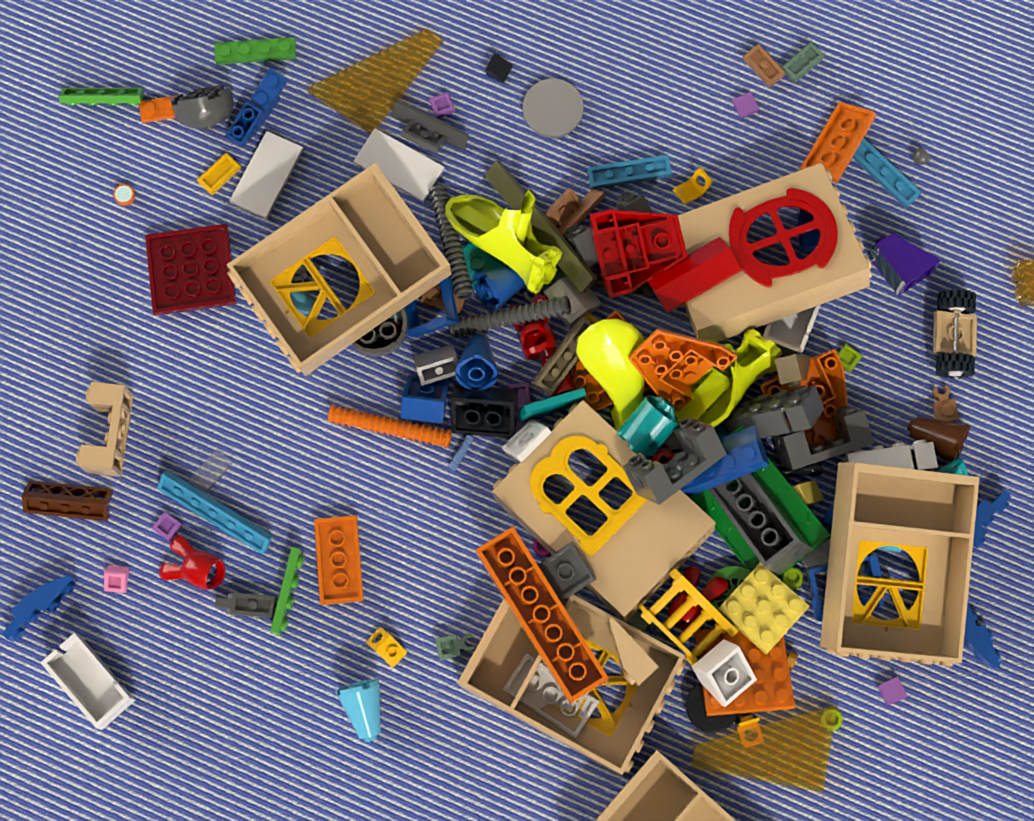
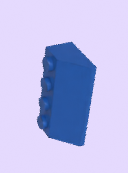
[681,425,770,496]

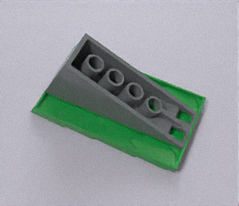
[689,425,831,578]

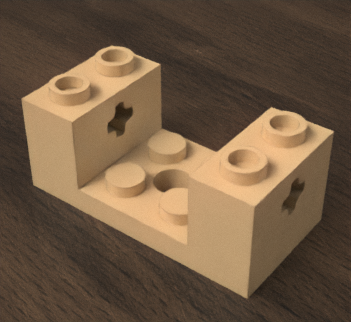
[76,382,134,477]

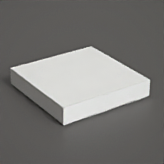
[502,419,552,462]

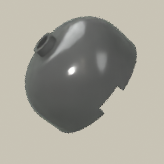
[170,85,234,130]
[349,300,408,357]

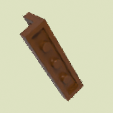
[21,480,113,521]

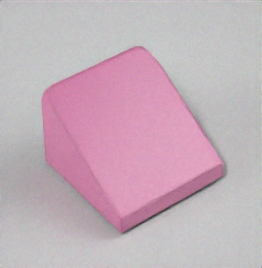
[104,565,129,593]

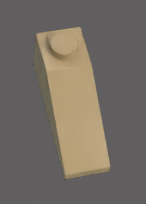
[608,617,659,686]

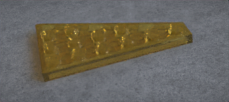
[308,29,443,135]
[691,706,837,793]

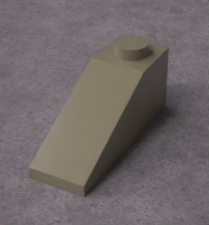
[775,354,811,388]

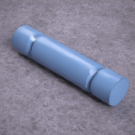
[448,435,474,472]

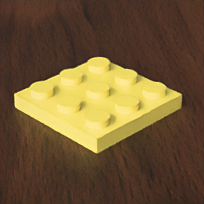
[717,563,810,655]

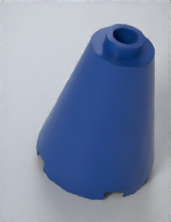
[473,265,525,311]
[455,335,498,390]

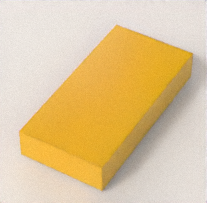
[197,152,241,196]

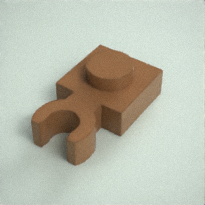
[932,385,959,422]

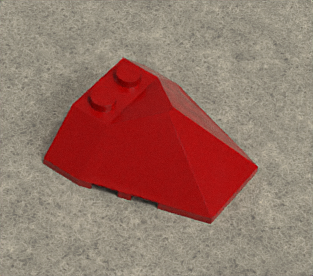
[590,209,688,298]

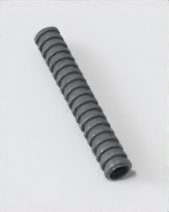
[429,185,474,299]
[449,296,571,337]

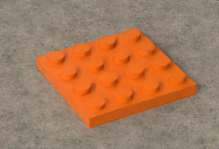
[694,629,795,716]

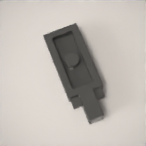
[215,592,277,619]

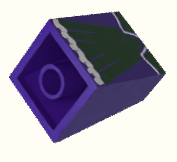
[869,233,940,297]

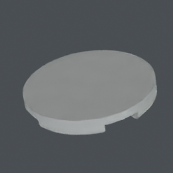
[523,79,584,138]

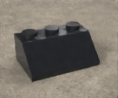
[451,384,518,438]

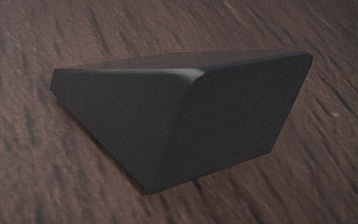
[486,53,513,83]

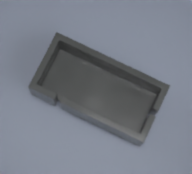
[724,386,824,438]

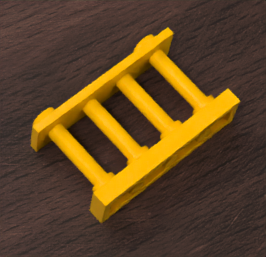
[638,569,738,666]

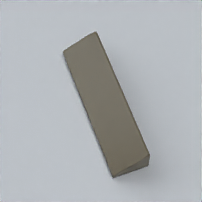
[531,316,593,396]

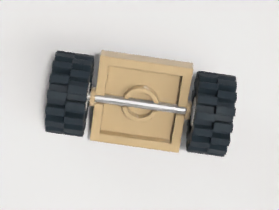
[933,289,977,378]

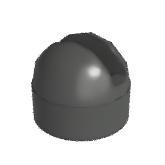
[913,147,931,165]

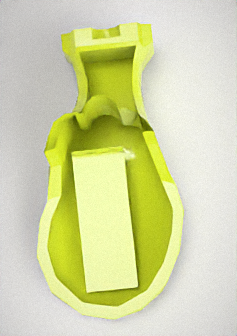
[445,190,562,294]
[576,319,645,431]
[672,329,782,434]

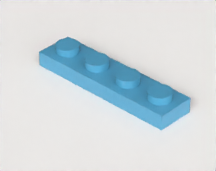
[852,138,922,209]
[587,155,672,189]

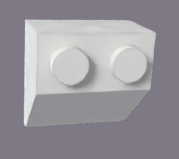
[544,277,602,330]
[691,639,757,707]

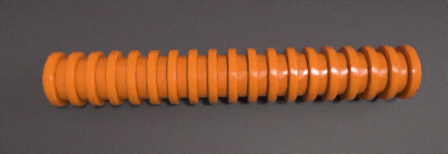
[328,404,452,448]

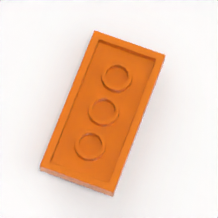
[800,102,876,183]
[314,515,364,606]

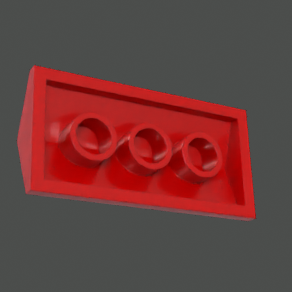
[648,237,742,313]

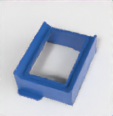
[404,276,460,338]
[805,554,884,621]

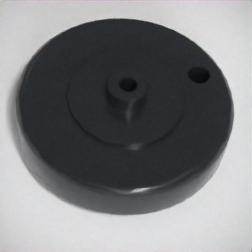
[685,683,738,733]

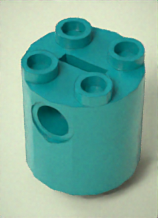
[616,395,680,459]

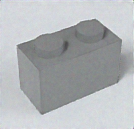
[412,344,458,386]

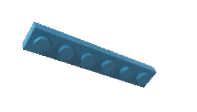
[157,470,273,555]

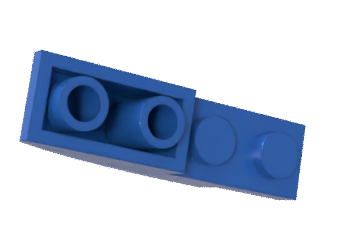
[225,68,288,147]
[973,490,1011,548]
[1,575,77,642]
[964,593,1001,670]

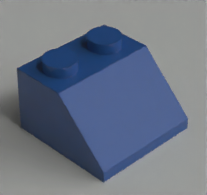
[401,375,450,424]

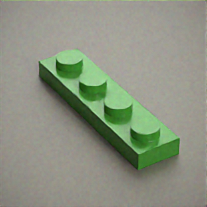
[214,37,297,65]
[59,88,144,106]
[270,547,305,635]

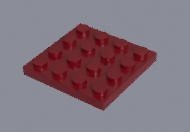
[145,223,237,316]

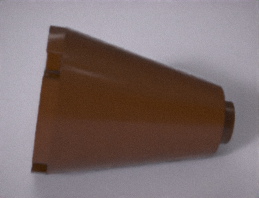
[907,416,970,463]

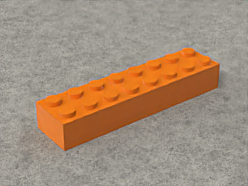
[475,527,609,705]

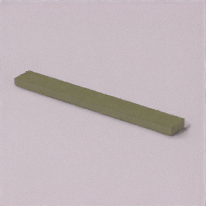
[485,161,597,293]

